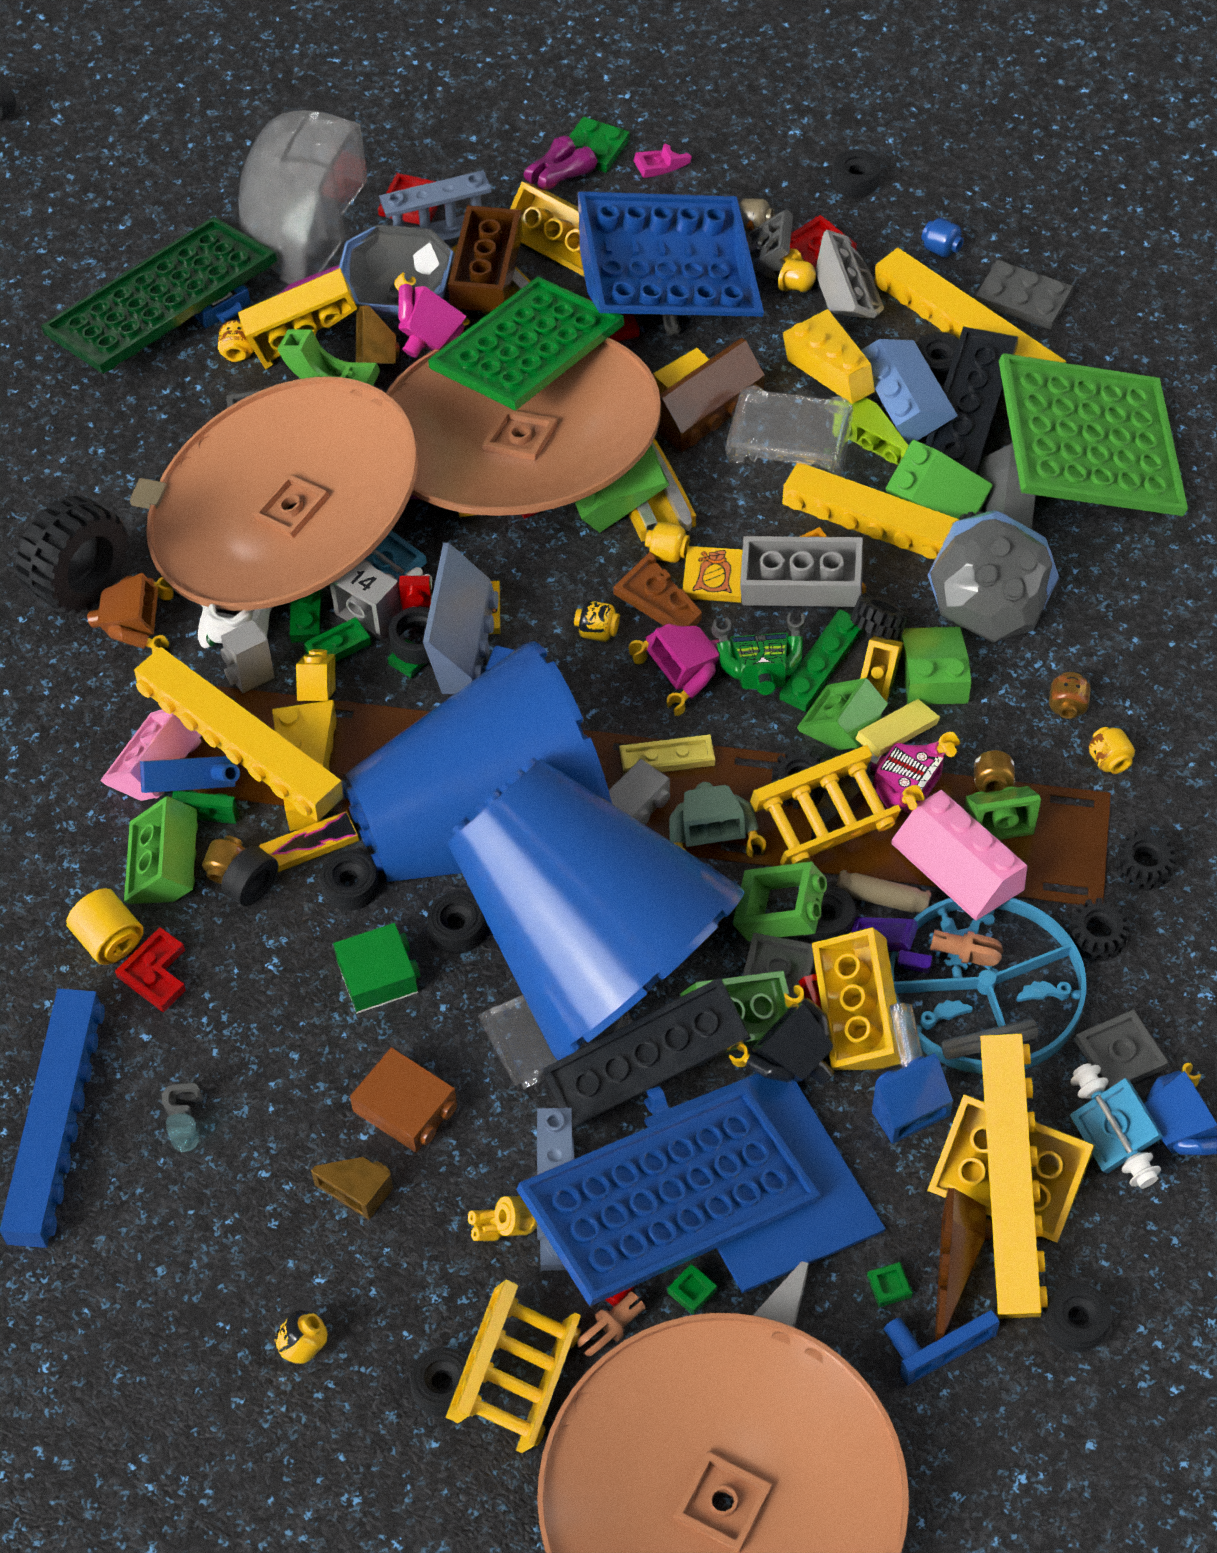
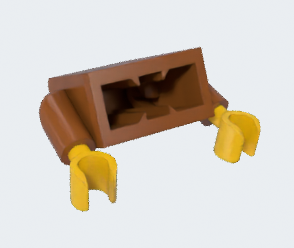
[87,573,174,654]

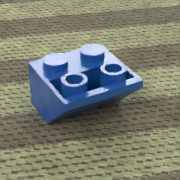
[872,1053,953,1144]

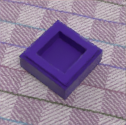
[898,950,932,974]

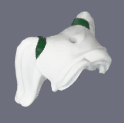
[198,604,273,648]

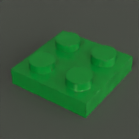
[569,116,630,173]

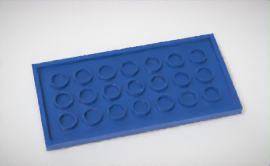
[516,1086,820,1306]

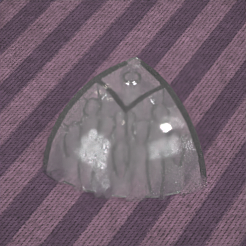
[238,110,368,284]

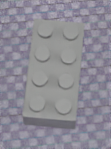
[740,536,863,607]

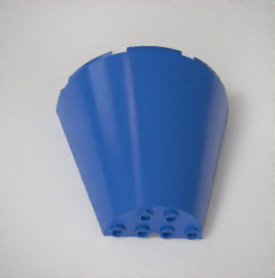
[342,641,612,882]
[447,757,745,1061]

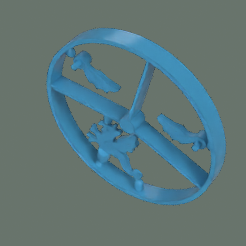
[890,898,1086,1074]

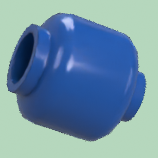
[921,217,964,258]

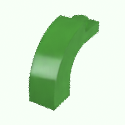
[277,329,380,386]

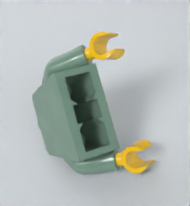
[669,782,766,858]

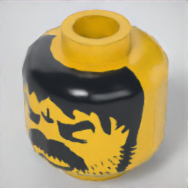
[574,600,620,642]
[275,1310,328,1364]

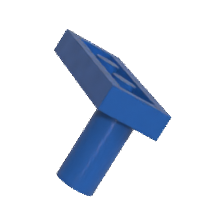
[140,756,240,793]
[883,1310,1000,1386]

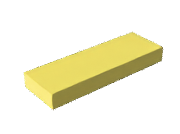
[856,699,940,758]
[619,734,715,776]

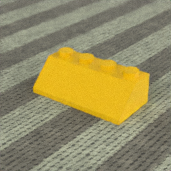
[510,182,584,276]
[812,927,907,1070]

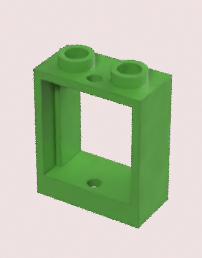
[733,861,827,941]

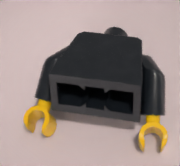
[729,985,835,1085]

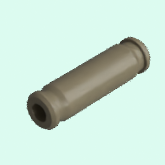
[837,870,931,913]

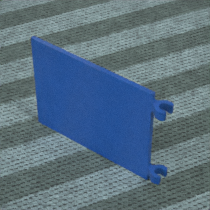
[644,1050,886,1294]

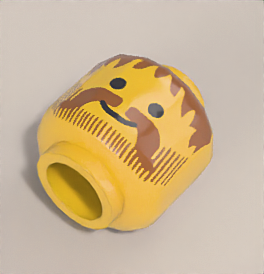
[218,320,253,362]
[1088,727,1135,774]

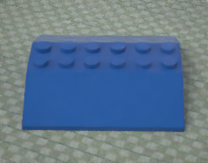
[578,192,764,317]

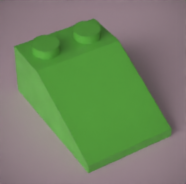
[886,440,993,519]
[575,444,670,533]
[901,627,971,705]
[680,970,790,1053]

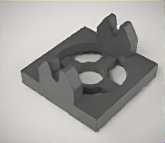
[746,209,793,279]

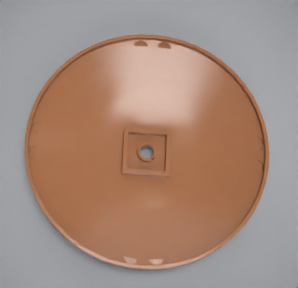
[386,338,661,516]
[147,377,418,611]
[537,1313,909,1553]

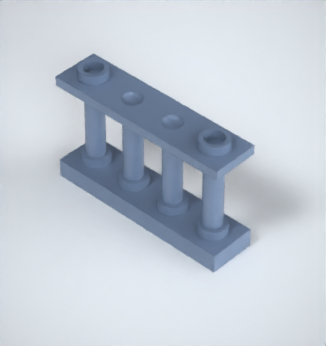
[379,170,491,247]
[537,1108,574,1271]

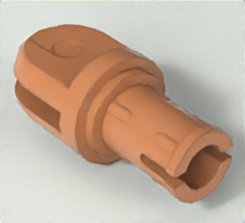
[930,929,1003,966]
[577,1292,646,1356]

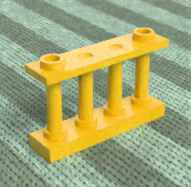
[750,745,901,865]
[446,1280,581,1453]

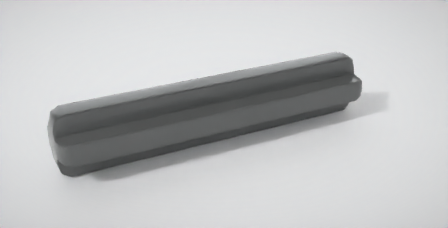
[941,1019,1039,1060]

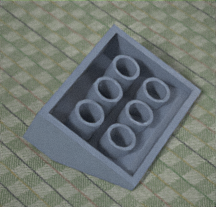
[423,543,499,694]

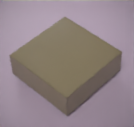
[130,478,167,509]

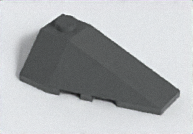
[978,444,1035,529]

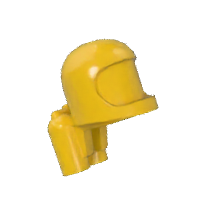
[778,248,816,292]
[468,1196,537,1241]

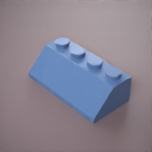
[861,339,958,445]

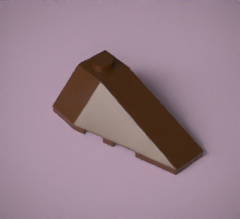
[934,1188,992,1342]

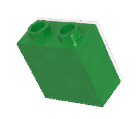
[333,923,421,1014]

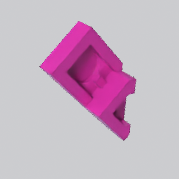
[634,144,691,178]

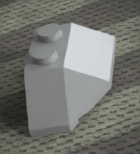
[815,230,884,318]

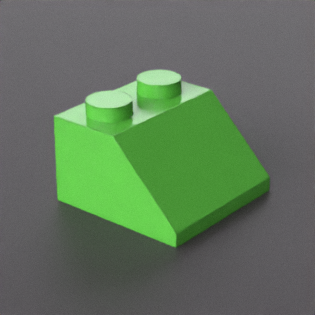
[797,678,888,750]
[964,786,1041,840]

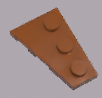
[613,552,702,627]

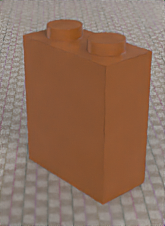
[350,1047,457,1153]

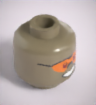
[739,198,775,234]

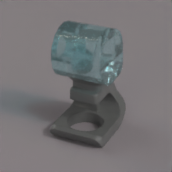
[162,1083,204,1152]

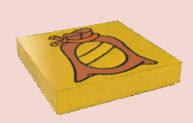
[683,546,743,603]

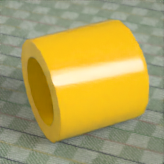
[67,888,143,965]

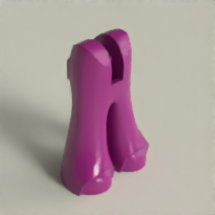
[523,135,597,190]

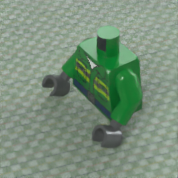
[711,613,805,695]

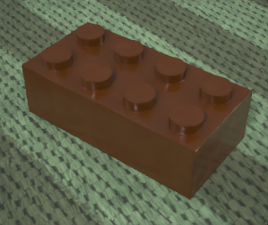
[448,205,522,311]

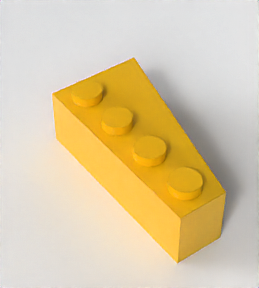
[238,268,357,370]
[783,309,875,404]
[272,700,337,831]

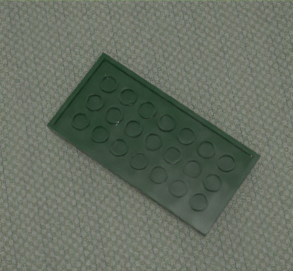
[41,216,278,374]

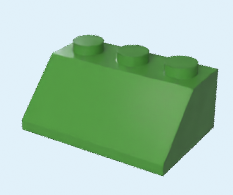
[124,796,198,904]

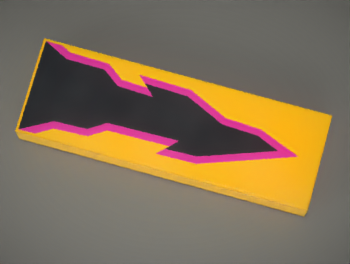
[259,811,359,872]

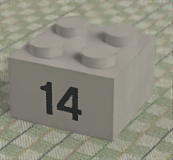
[330,560,402,641]

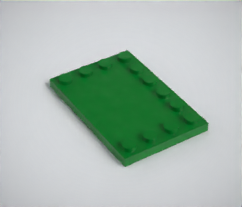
[428,277,624,411]

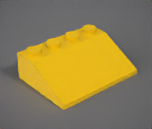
[927,1095,1095,1243]

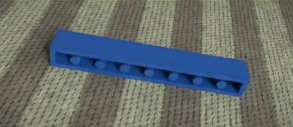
[0,988,105,1248]

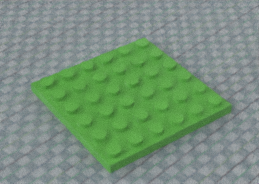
[999,353,1188,516]

